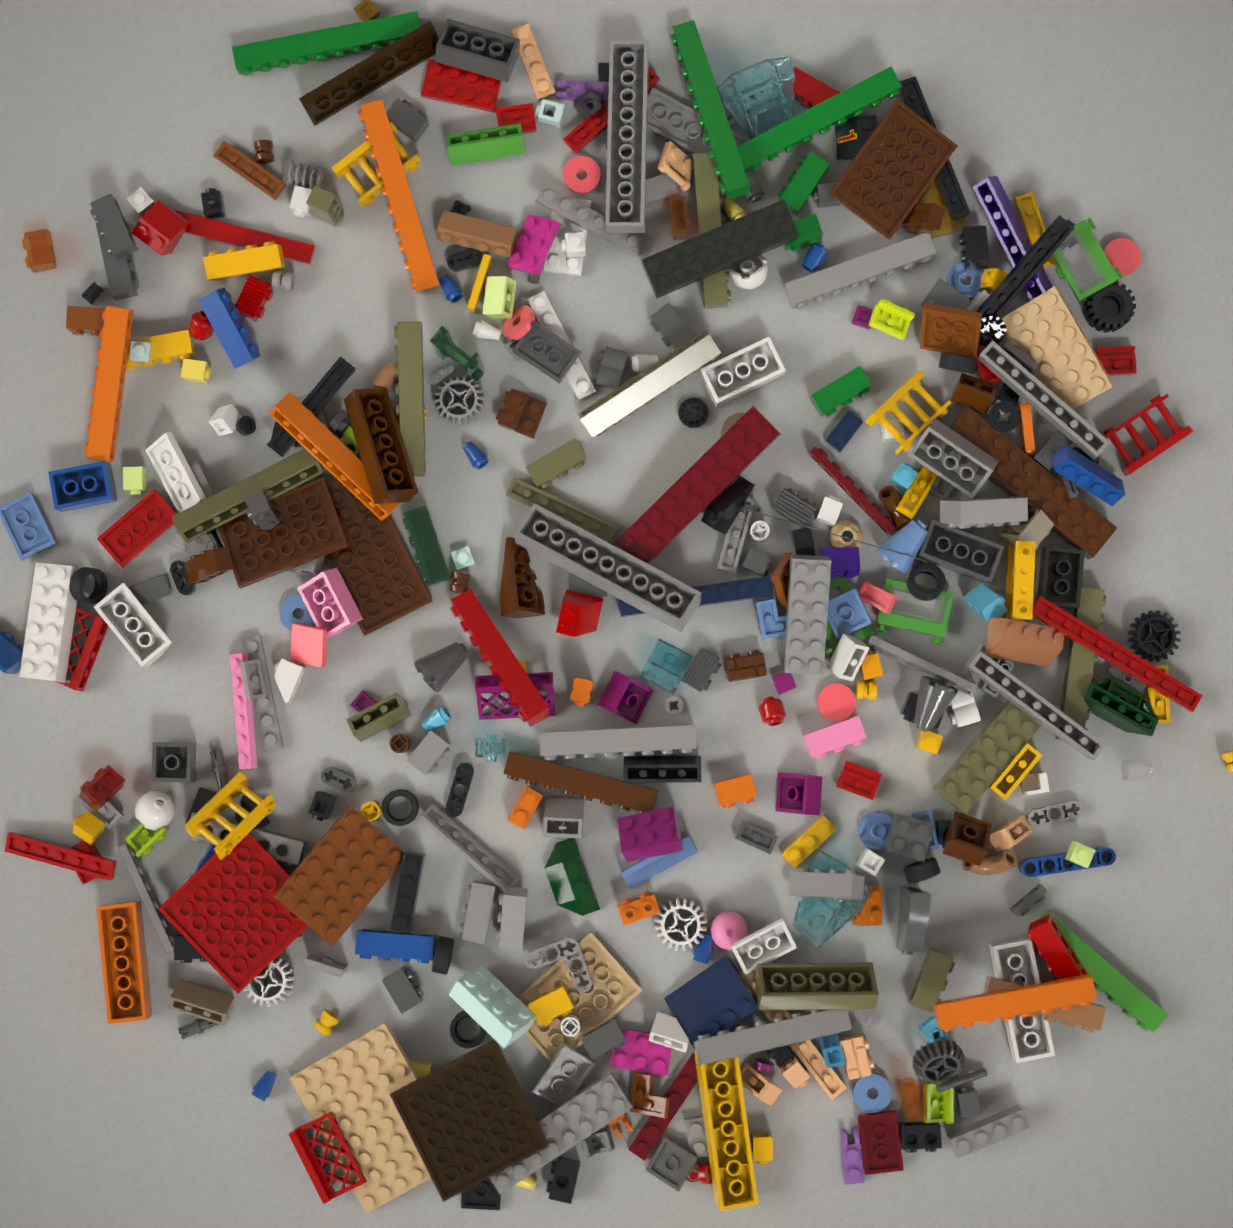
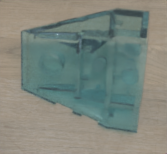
[718,57,795,139]
[793,850,871,948]

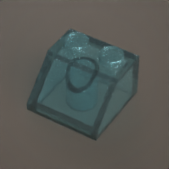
[640,639,693,694]

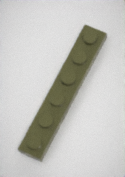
[506,477,618,543]

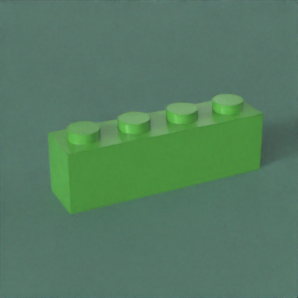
[446,123,526,165]

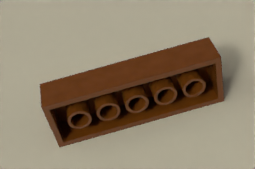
[344,388,418,504]

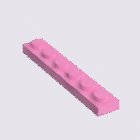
[230,653,258,769]

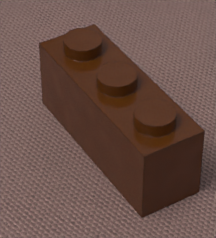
[184,545,234,585]

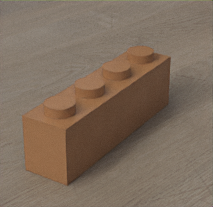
[437,210,517,257]

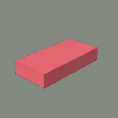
[859,580,898,614]

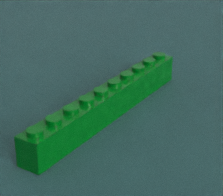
[232,11,421,76]
[670,20,750,200]
[737,66,902,171]

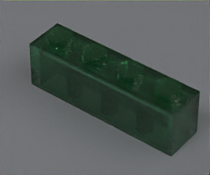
[402,506,451,587]

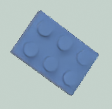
[0,492,57,561]

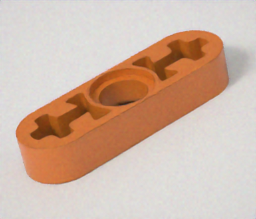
[1018,402,1035,457]

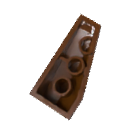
[499,537,545,619]

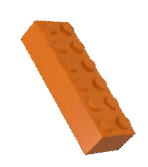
[96,900,152,1024]

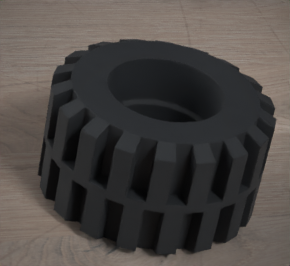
[1083,281,1136,333]

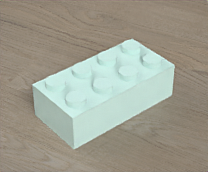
[449,964,537,1049]

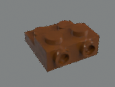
[496,388,547,439]

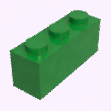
[778,152,830,215]
[810,366,872,417]

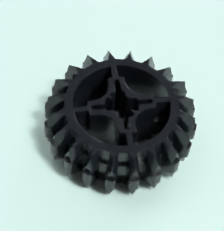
[1128,610,1181,662]

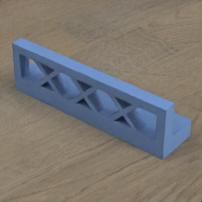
[621,835,697,889]

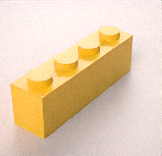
[203,241,285,281]
[126,330,196,371]

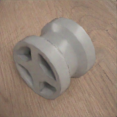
[664,696,683,715]

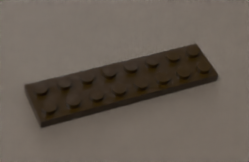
[299,21,439,126]

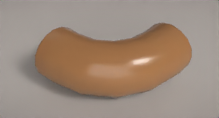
[372,361,399,392]
[962,849,1018,875]

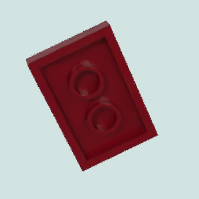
[857,1110,904,1175]

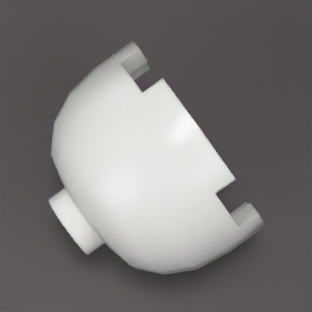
[729,255,768,290]
[135,790,175,830]

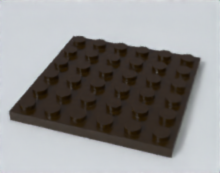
[390,1039,549,1202]

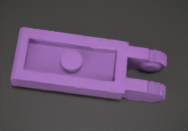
[555,80,609,103]
[841,1128,865,1185]

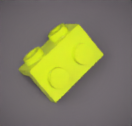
[869,299,915,340]

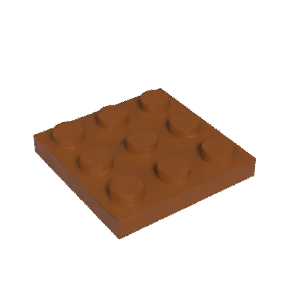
[920,303,982,359]

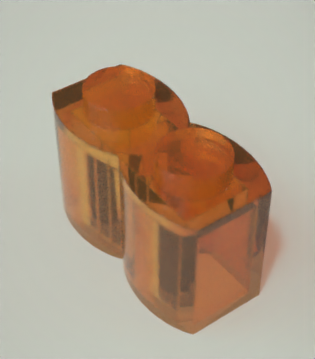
[668,196,690,240]
[22,229,57,273]
[897,1077,923,1123]

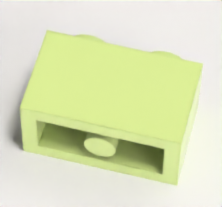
[483,276,516,319]

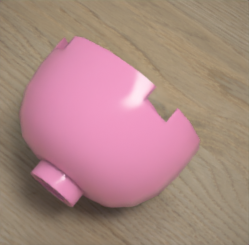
[710,911,749,950]

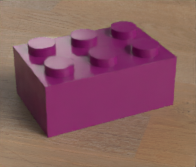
[617,806,683,862]

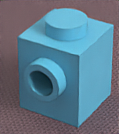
[889,463,918,492]
[918,1015,950,1043]

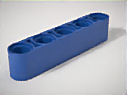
[1018,847,1116,877]

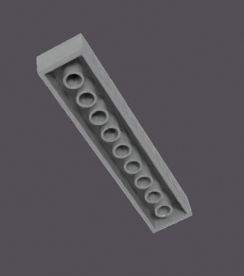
[605,40,649,233]
[514,503,701,633]

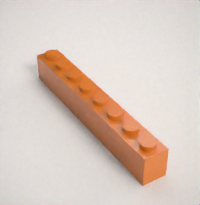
[85,306,134,462]
[269,392,400,521]
[933,974,1097,1031]

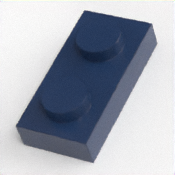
[825,410,864,452]

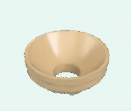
[829,520,864,549]

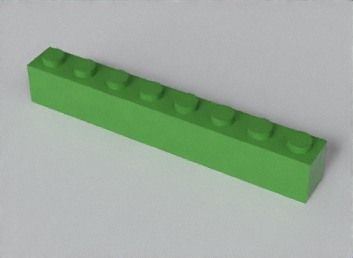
[1037,910,1168,1033]

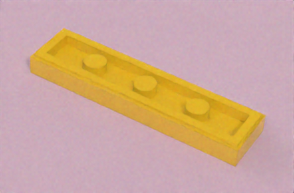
[1014,192,1057,268]

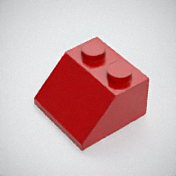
[132,200,189,256]
[556,589,604,637]

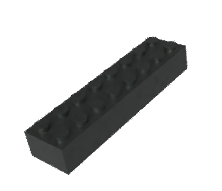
[642,199,799,299]

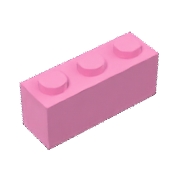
[803,716,867,760]

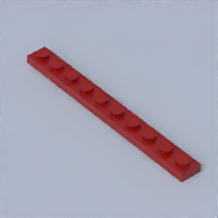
[1032,596,1203,712]

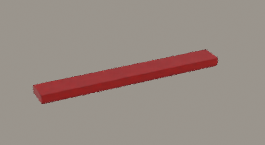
[172,209,315,265]

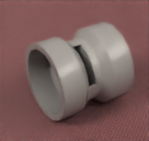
[272,269,295,291]

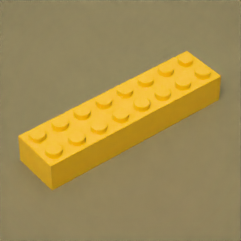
[694,1050,759,1211]

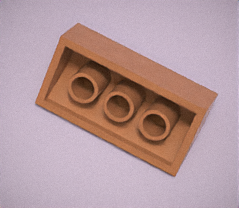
[985,618,1065,667]

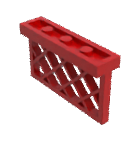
[57,607,109,692]
[288,1111,367,1204]

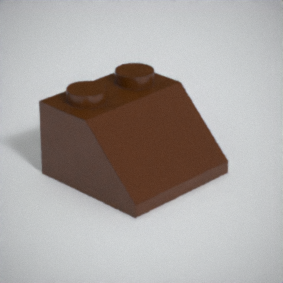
[943,811,992,866]

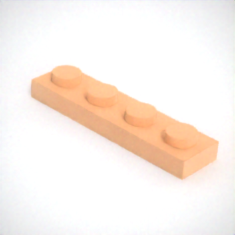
[511,23,556,101]

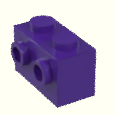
[819,547,860,579]

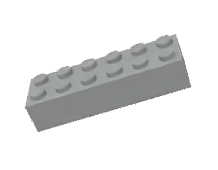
[783,555,831,675]

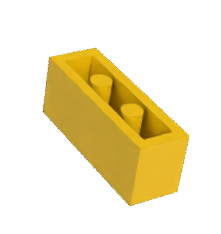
[988,743,1043,800]

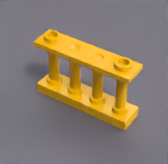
[331,122,421,208]
[865,370,951,455]
[1004,541,1036,622]
[184,772,276,860]

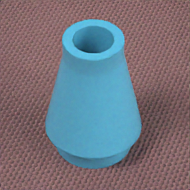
[422,706,451,732]

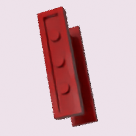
[1103,394,1193,477]

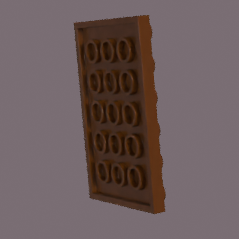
[828,99,958,240]
[218,477,349,589]

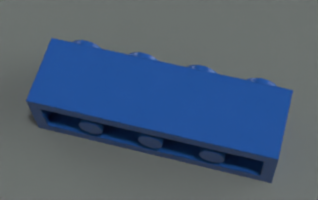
[198,287,261,369]
[1052,444,1125,506]
[355,929,436,963]

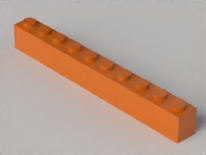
[358,99,439,293]

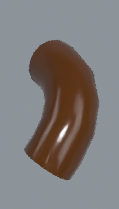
[878,485,914,532]

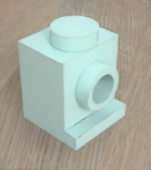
[535,99,565,128]

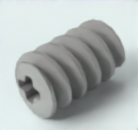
[283,159,326,189]

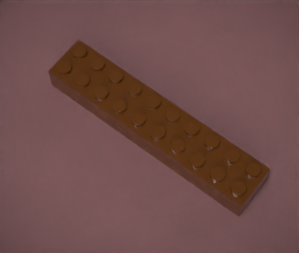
[949,407,1117,559]

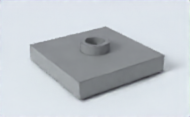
[303,954,348,977]

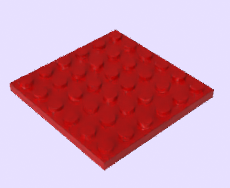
[158,832,308,994]

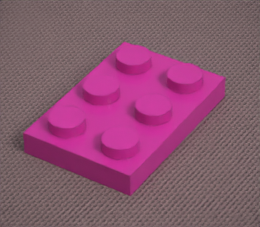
[507,214,561,276]
[610,1028,672,1076]

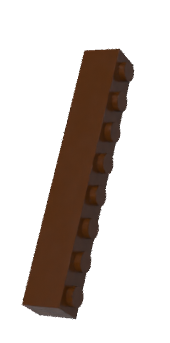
[503,751,659,814]

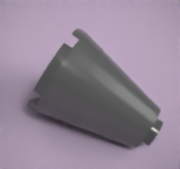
[414,642,468,693]
[914,675,959,732]

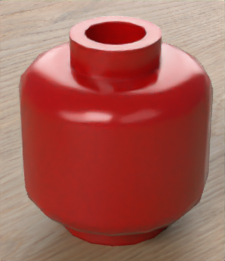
[188,311,214,340]
[758,696,786,726]

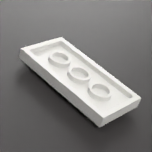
[543,198,591,276]
[146,432,206,513]

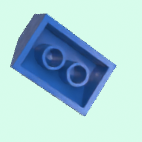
[0,630,24,674]

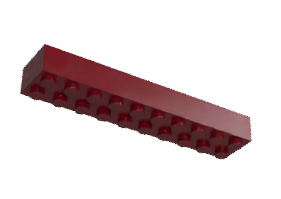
[615,406,781,564]

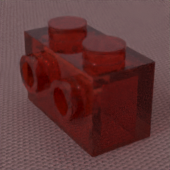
[79,765,126,812]

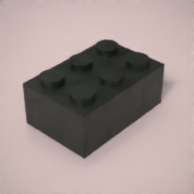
[1037,546,1085,609]

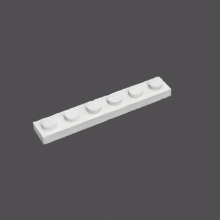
[527,291,596,401]

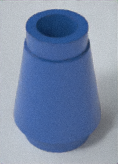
[438,274,464,303]
[462,441,489,470]
[693,934,713,964]
[251,1070,277,1101]

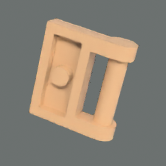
[657,141,693,191]

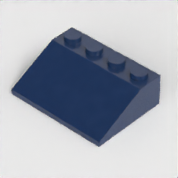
[664,955,759,1049]

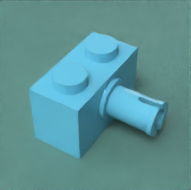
[963,583,1008,624]

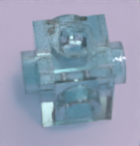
[475,735,506,762]

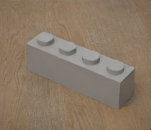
[788,868,865,900]
[947,1105,1030,1158]

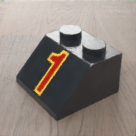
[836,116,877,160]

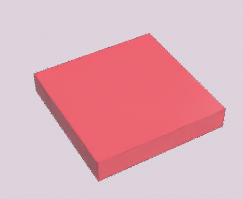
[291,622,327,667]

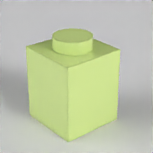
[123,466,147,495]
[1065,841,1096,868]

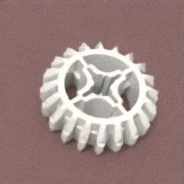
[655,898,707,951]
[243,957,295,1007]

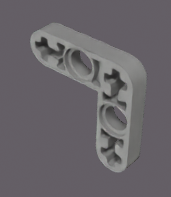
[525,937,592,992]

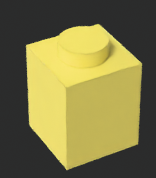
[181,358,212,384]

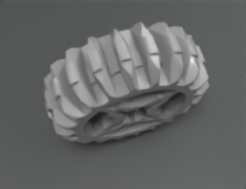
[433,374,485,426]

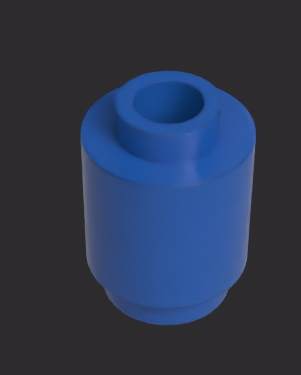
[801,243,828,273]

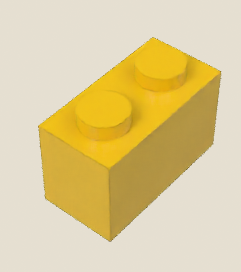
[528,984,574,1026]

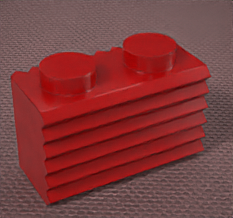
[235,275,274,322]

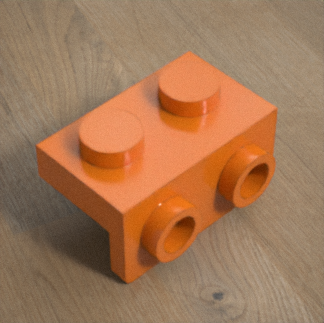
[851,886,882,926]
[617,891,660,925]

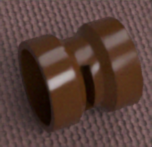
[254,140,275,164]
[449,572,470,593]
[389,734,411,753]

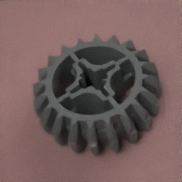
[912,1039,965,1085]

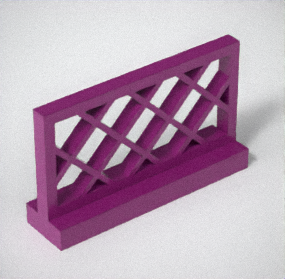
[475,672,556,720]

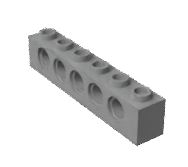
[186,812,307,867]

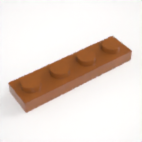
[213,141,286,201]

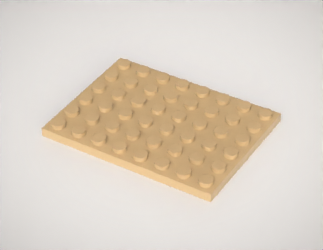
[289,1021,431,1214]

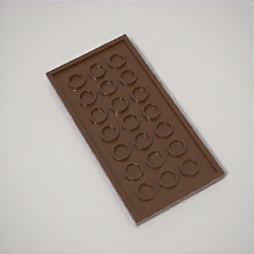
[325,479,433,636]

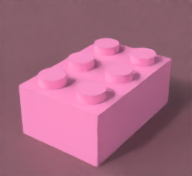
[297,568,363,638]

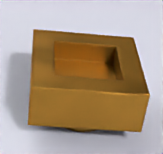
[354,0,381,21]

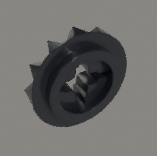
[979,316,1006,346]
[678,397,709,428]
[988,401,1020,432]

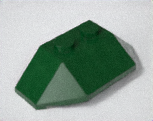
[1084,677,1159,736]
[544,838,600,916]

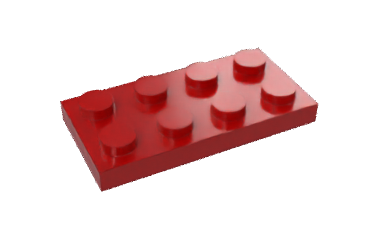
[421,59,502,113]
[97,489,177,568]

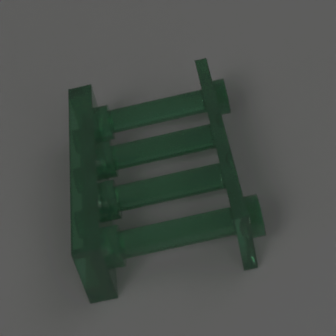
[430,326,484,381]

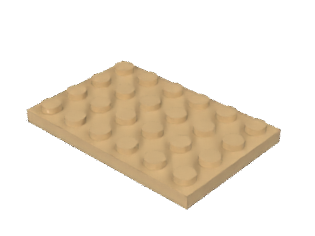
[990,286,1114,425]
[517,932,642,1062]

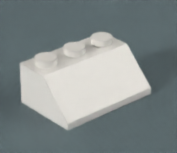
[730,918,797,975]

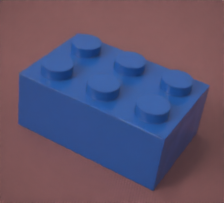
[48,461,117,512]

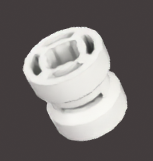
[749,521,770,541]
[561,1014,581,1037]

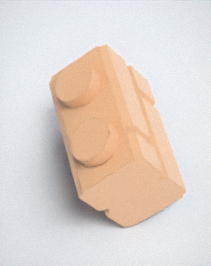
[839,1034,874,1080]

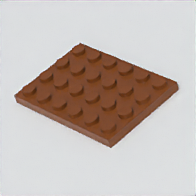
[273,806,405,947]

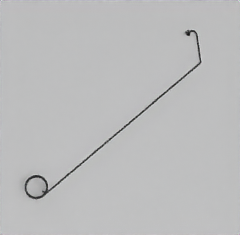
[742,504,927,563]

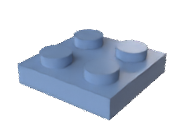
[827,588,873,639]

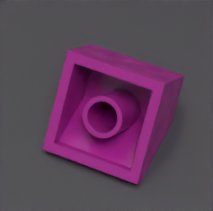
[598,671,653,724]
[776,773,823,815]

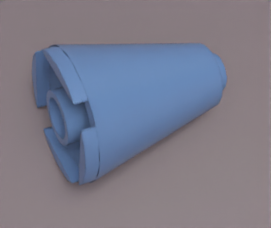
[876,519,928,573]

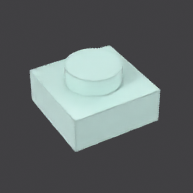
[129,341,152,363]
[451,546,475,571]

